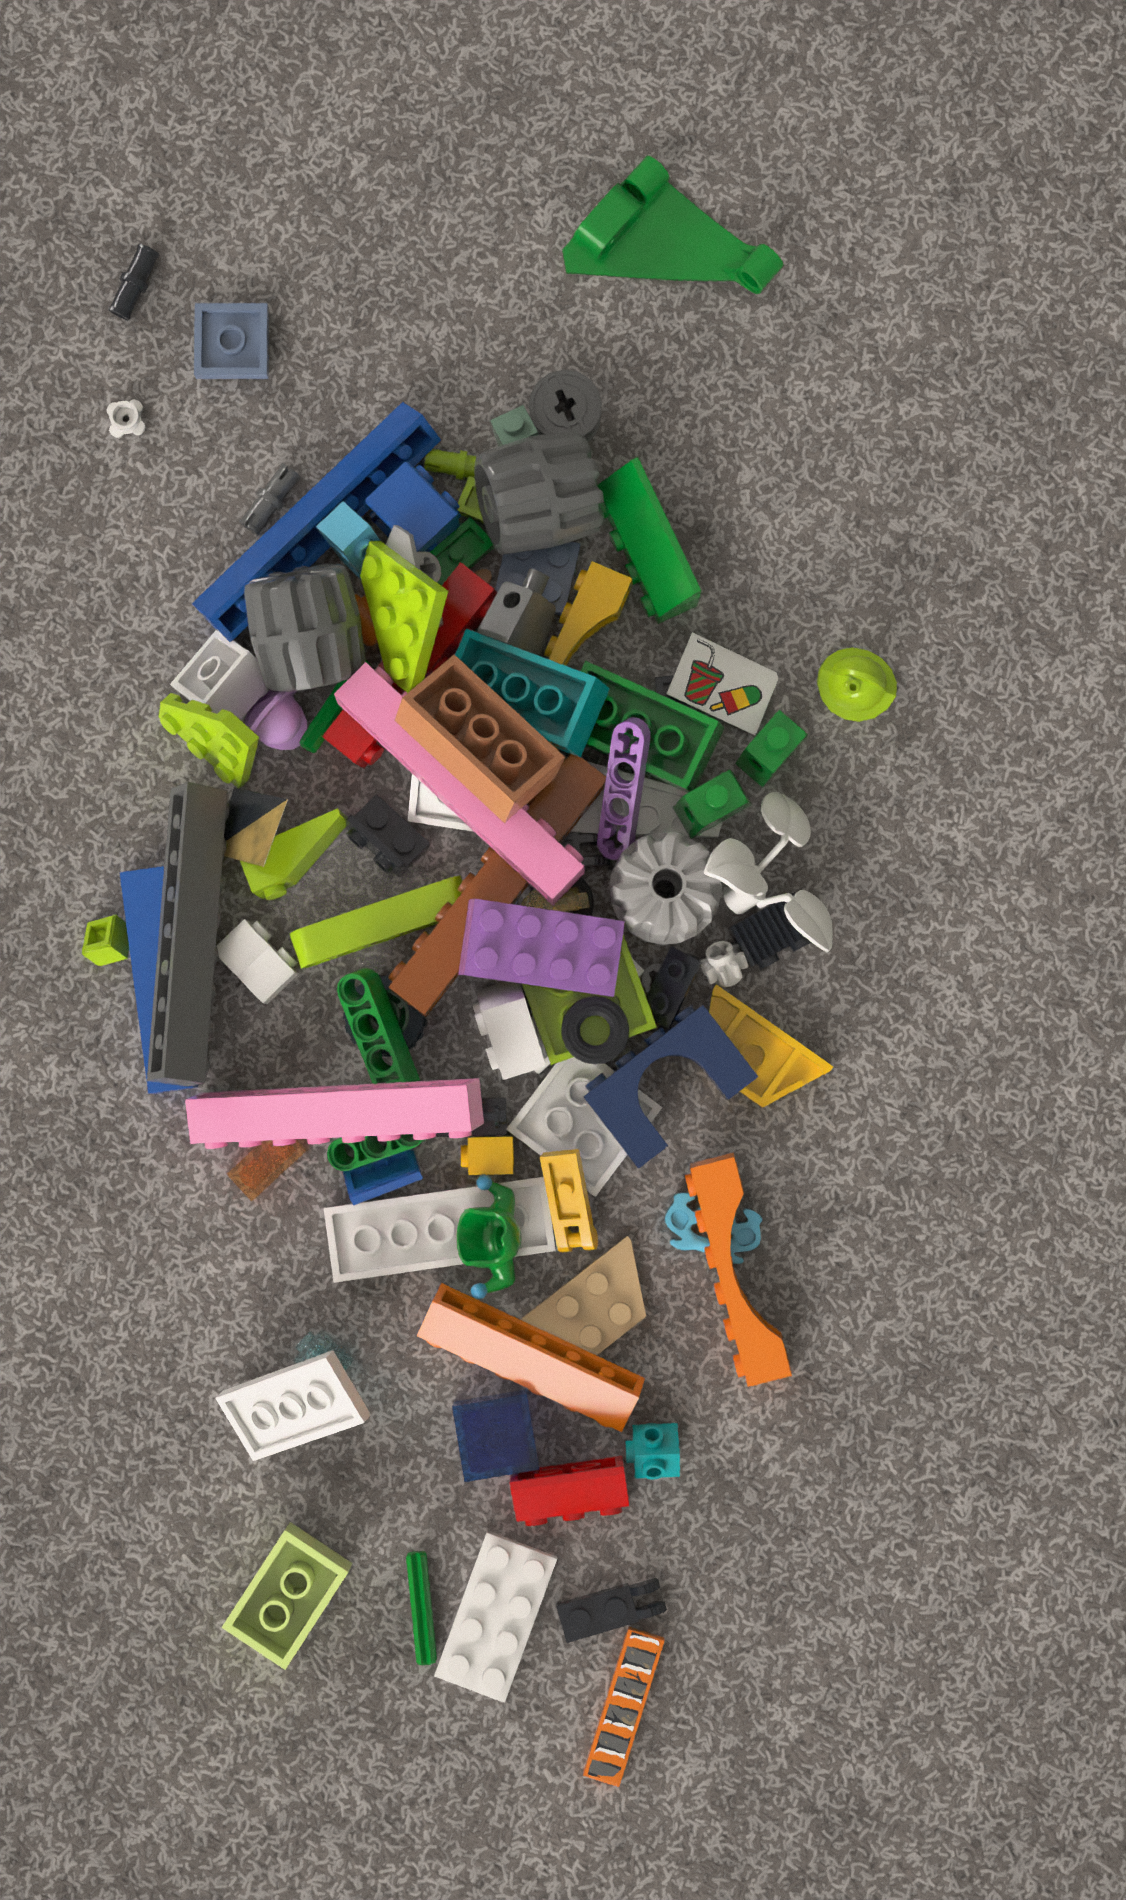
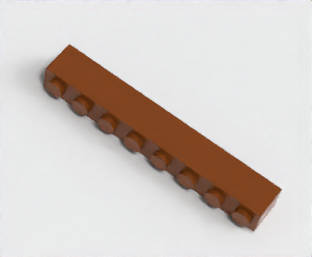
[388,754,606,1018]

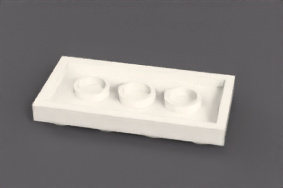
[216,1350,371,1461]
[434,1531,557,1703]

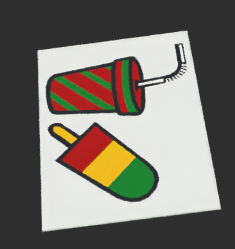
[667,632,778,735]

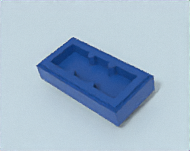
[343,1148,423,1205]

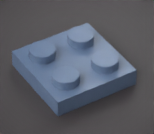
[194,303,269,379]
[495,542,580,616]

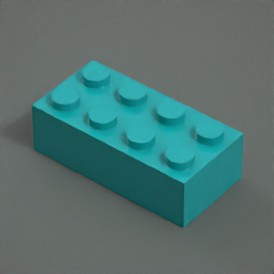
[455,629,610,758]

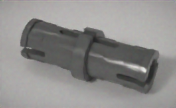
[239,463,301,536]

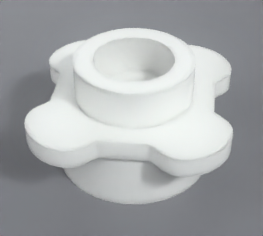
[107,399,146,438]

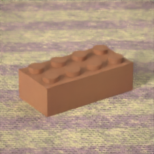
[394,655,565,823]

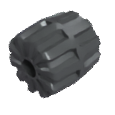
[474,431,604,554]
[244,564,365,691]

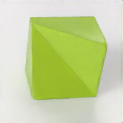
[82,915,129,966]

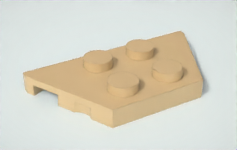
[520,1236,646,1355]

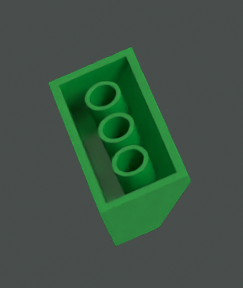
[597,457,701,624]

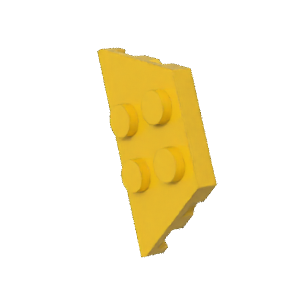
[709,984,833,1108]

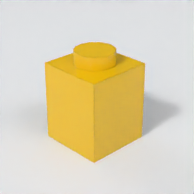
[461,1136,514,1175]

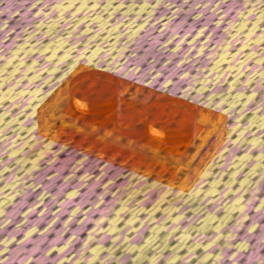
[227,1139,308,1201]

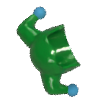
[456,1174,522,1299]

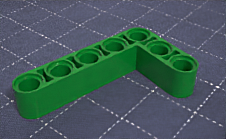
[327,968,427,1171]

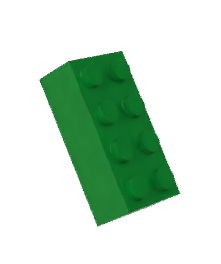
[581,661,725,793]

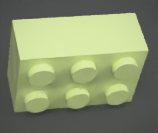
[221,1522,353,1670]

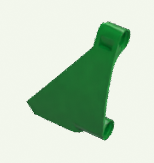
[562,155,784,295]

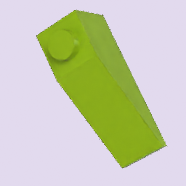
[240,808,348,900]

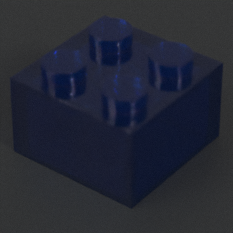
[452,1389,540,1482]

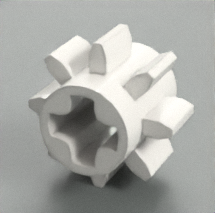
[700,941,749,987]

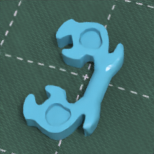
[665,1192,762,1264]

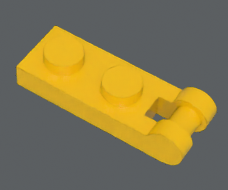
[540,1149,598,1253]

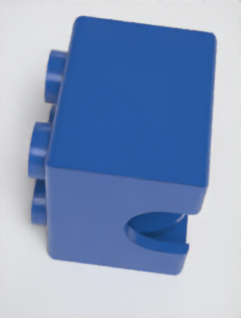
[366,461,462,552]

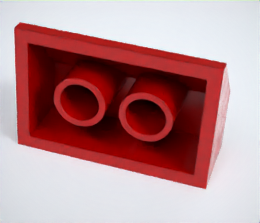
[509,1455,629,1526]

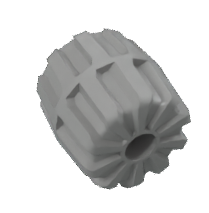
[609,831,722,945]

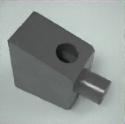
[477,568,556,656]

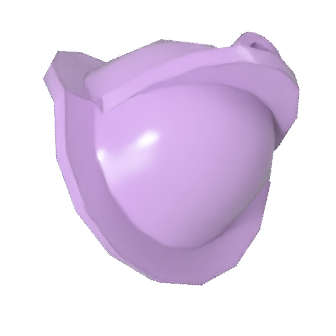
[243,690,307,750]

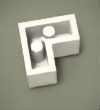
[472,981,546,1080]

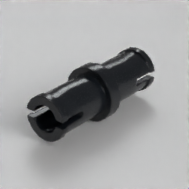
[108,244,160,321]

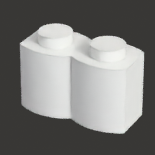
[216,919,299,1004]

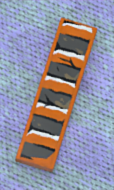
[583,1626,665,1787]

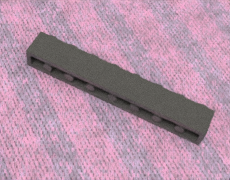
[147,782,229,1087]

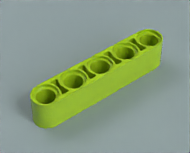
[289,875,463,969]

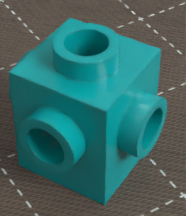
[625,1423,680,1480]

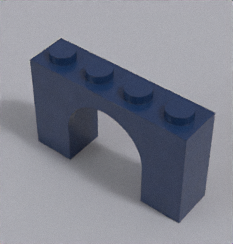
[583,1004,758,1169]

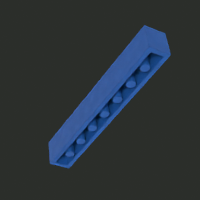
[192,402,441,642]

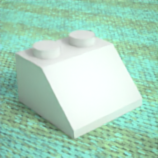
[170,630,269,722]

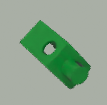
[735,710,808,788]
[673,770,752,839]

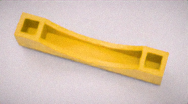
[544,561,633,751]

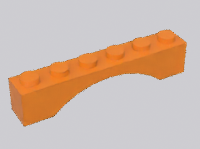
[685,1152,792,1387]

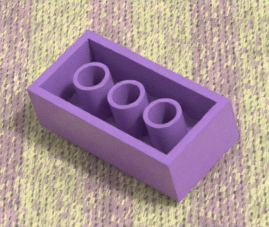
[458,899,625,997]

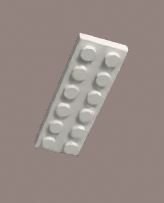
[324,1177,556,1283]

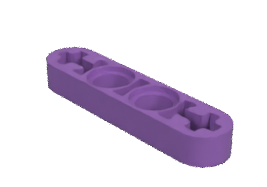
[597,717,650,860]

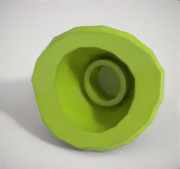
[817,647,897,722]

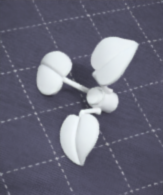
[704,792,833,953]

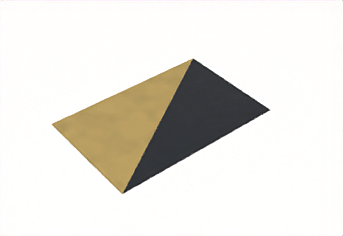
[224,787,288,867]

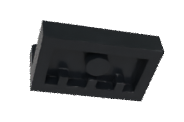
[346,794,430,877]

